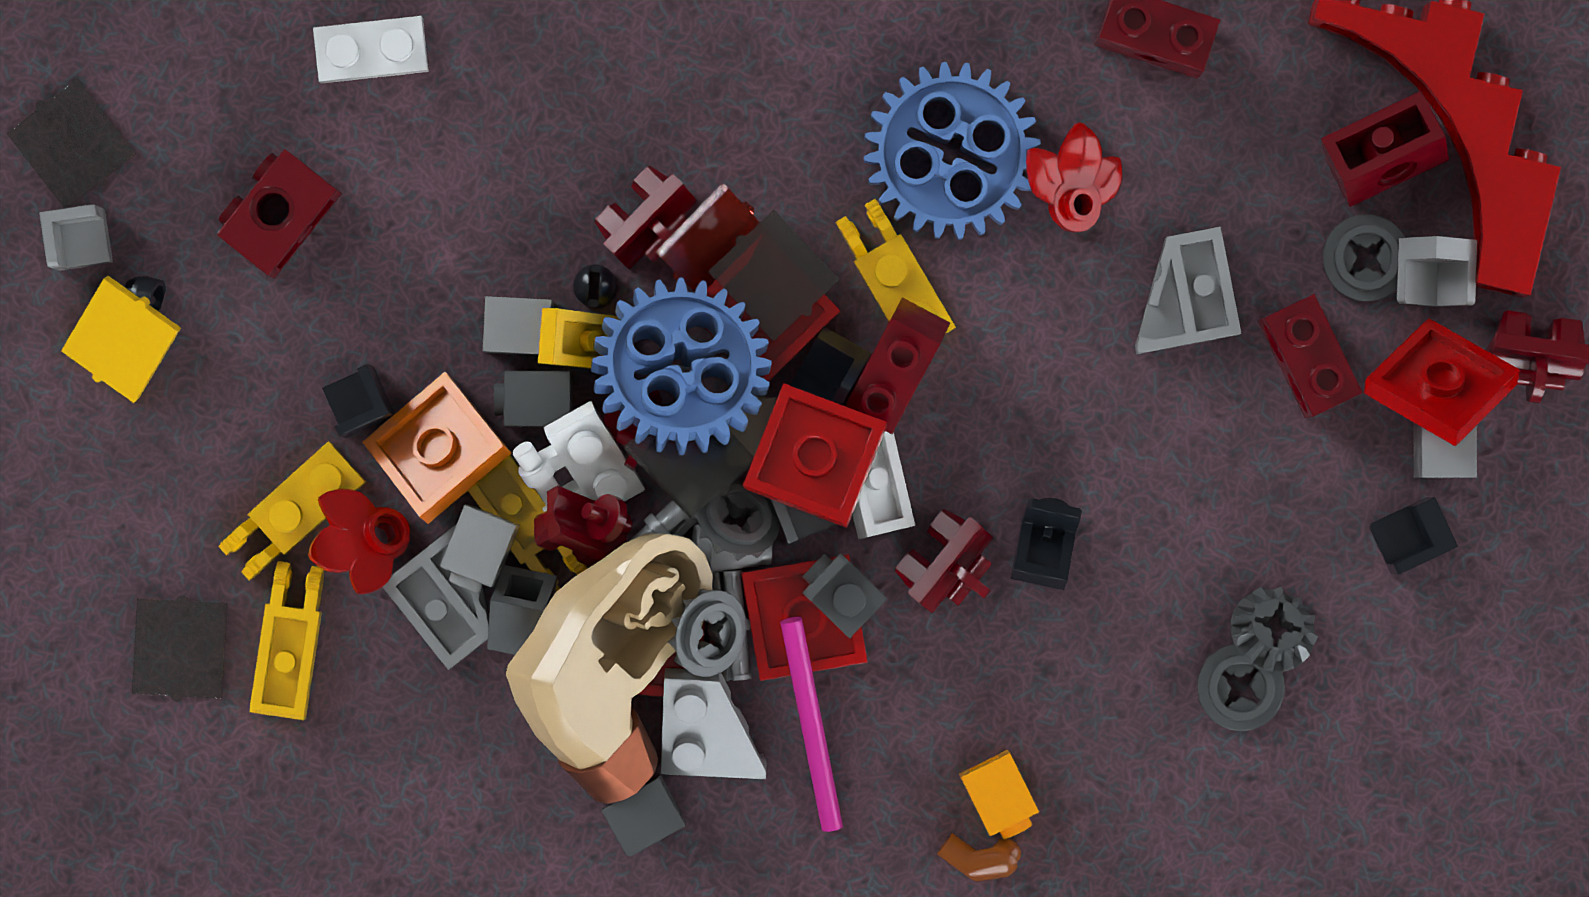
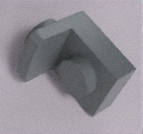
[802,553,888,638]

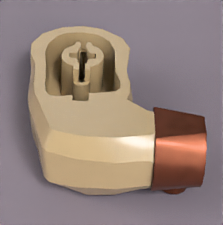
[506,534,713,804]

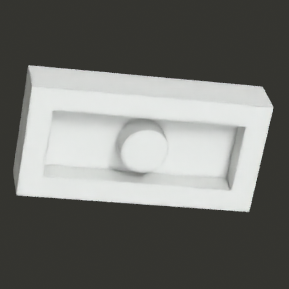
[313,16,429,84]
[853,431,915,539]

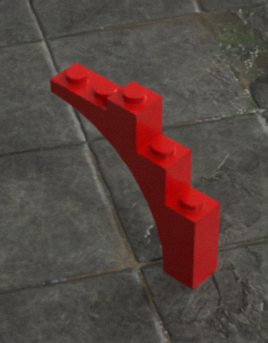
[1308,0,1561,298]

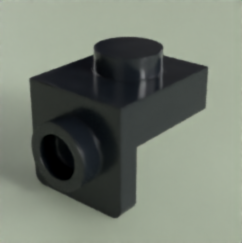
[1011,498,1082,590]

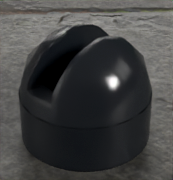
[573,264,617,309]
[125,276,166,312]

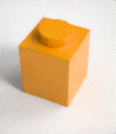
[959,750,1039,839]

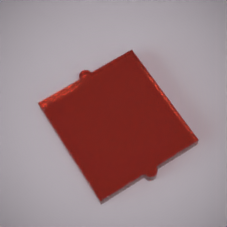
[655,183,770,292]

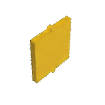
[61,276,181,403]

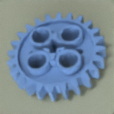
[863,62,1041,240]
[591,278,772,455]

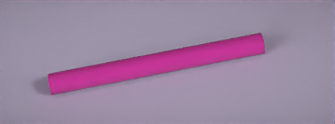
[780,617,843,832]

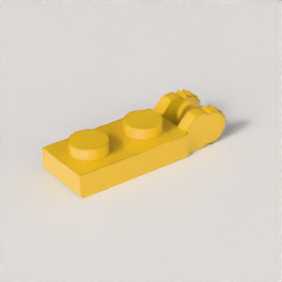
[835,199,956,333]
[218,441,367,581]
[468,454,588,592]
[249,561,325,720]

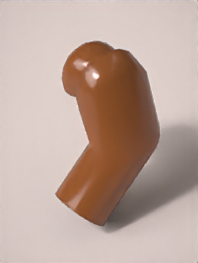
[936,833,1021,882]

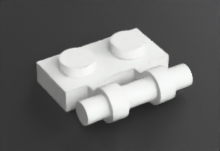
[513,401,645,512]

